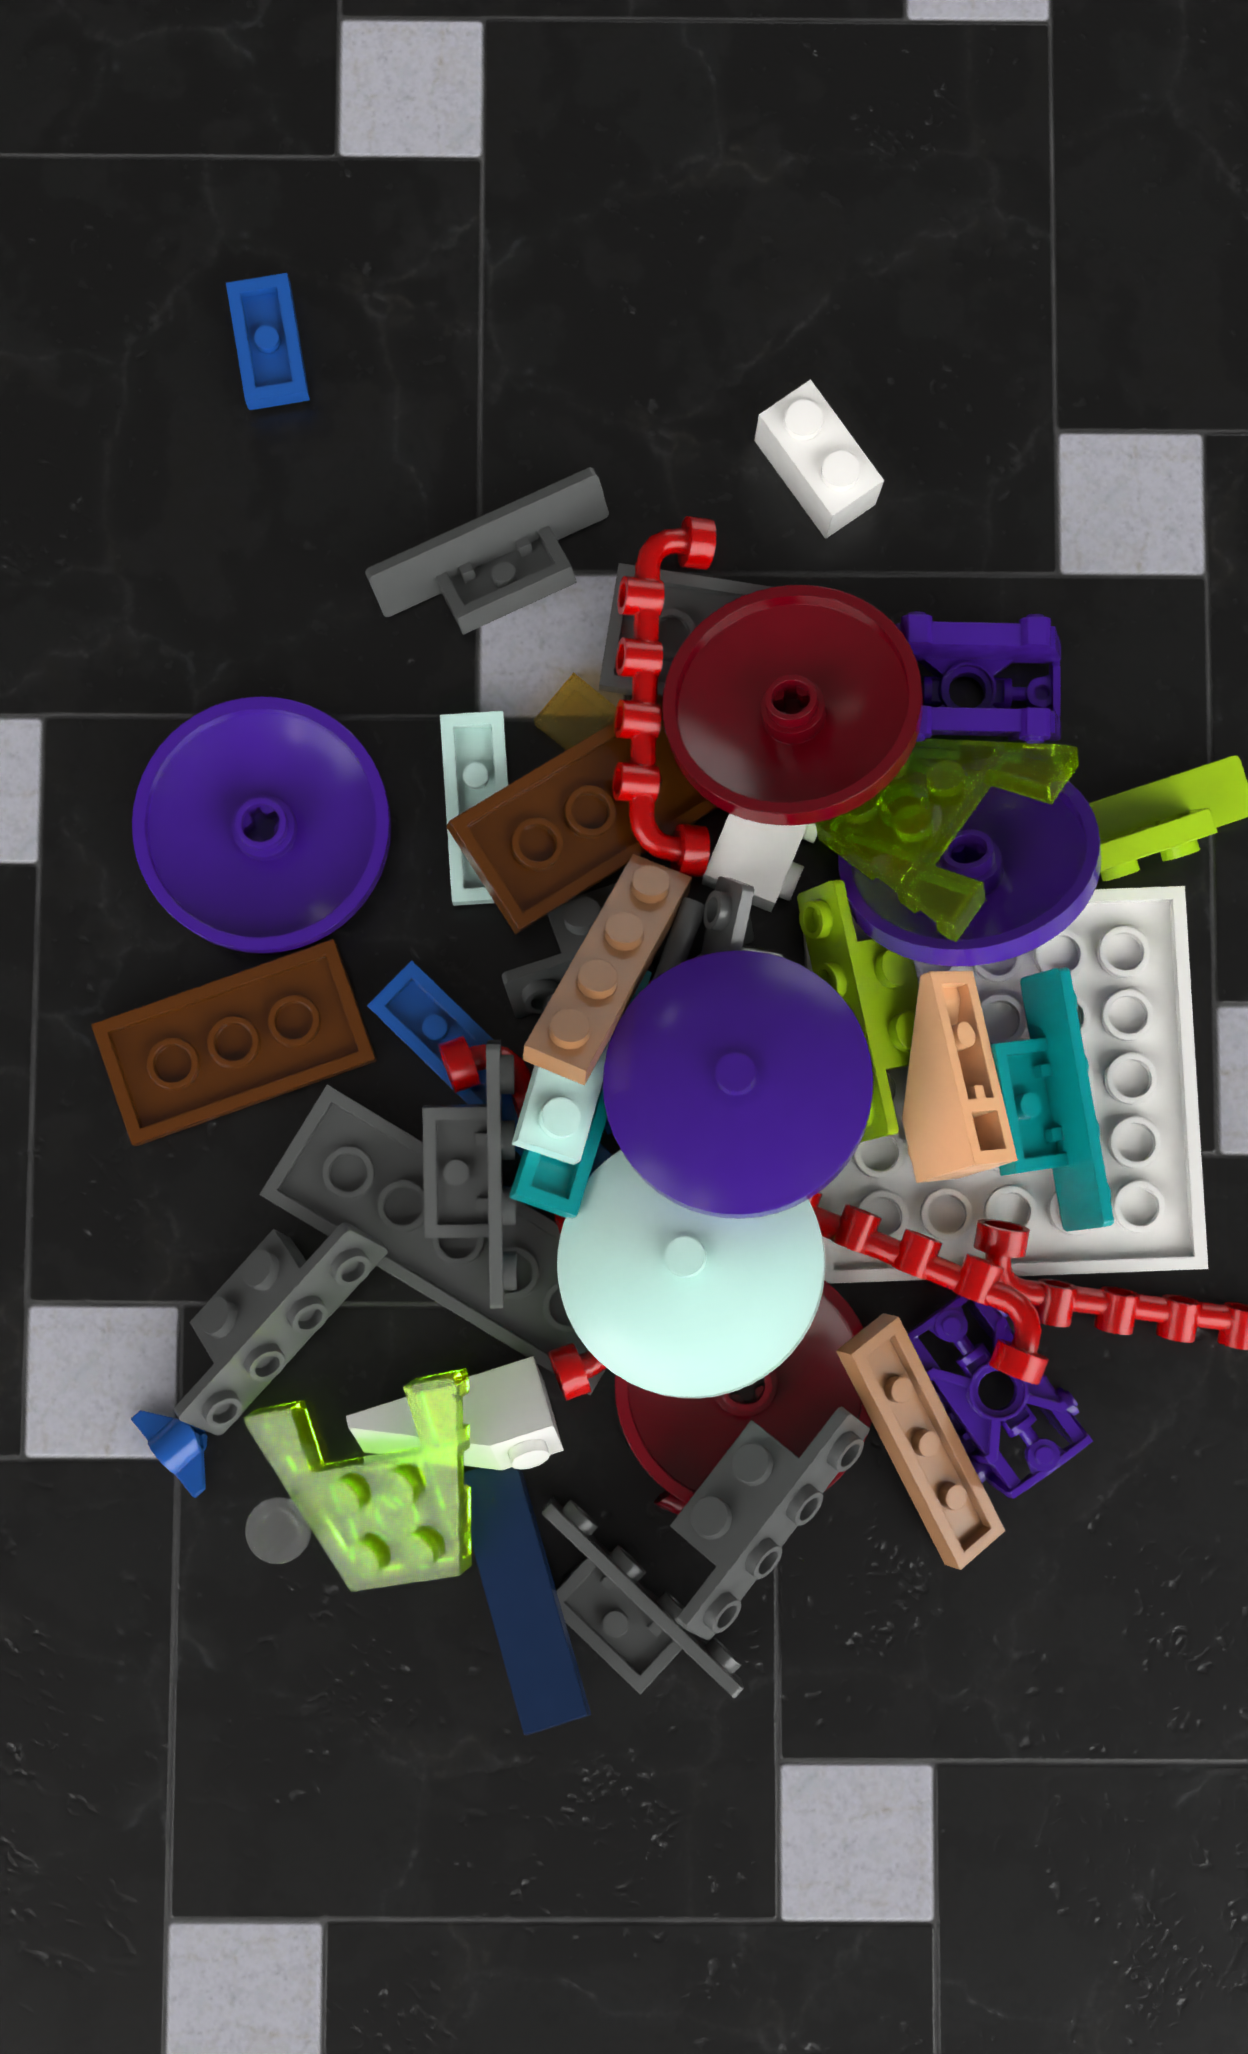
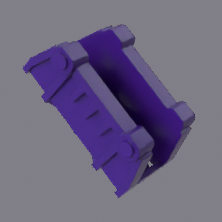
[895,611,1061,744]
[907,1295,1093,1499]

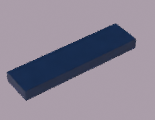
[453,1467,591,1735]

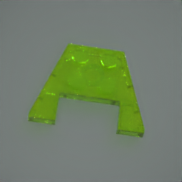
[815,739,1079,942]
[244,1368,472,1592]

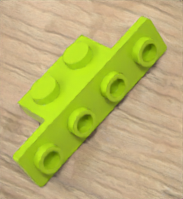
[1089,756,1248,881]
[797,880,919,1142]

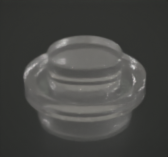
[245,1497,311,1564]

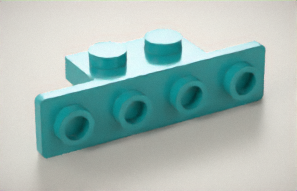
[991,967,1114,1232]

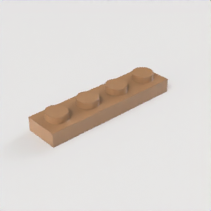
[523,854,692,1086]
[836,1313,1005,1570]

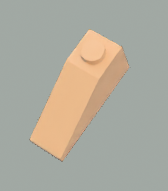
[902,971,1018,1183]

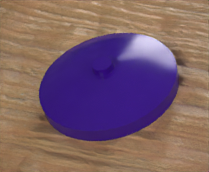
[132,697,391,953]
[838,754,1101,966]
[603,950,873,1219]

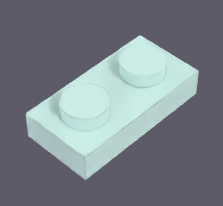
[512,1036,612,1165]

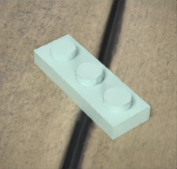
[440,711,509,906]

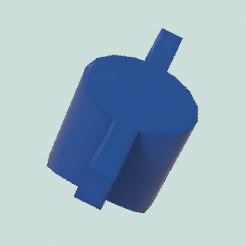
[131,1410,208,1498]

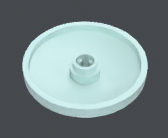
[557,1150,825,1398]

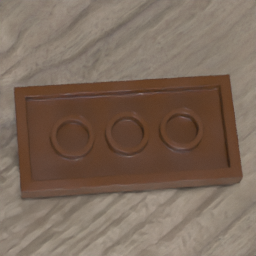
[446,694,719,934]
[91,939,377,1146]

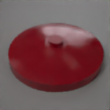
[662,585,923,825]
[615,1280,872,1503]

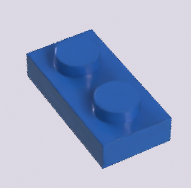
[226,273,310,410]

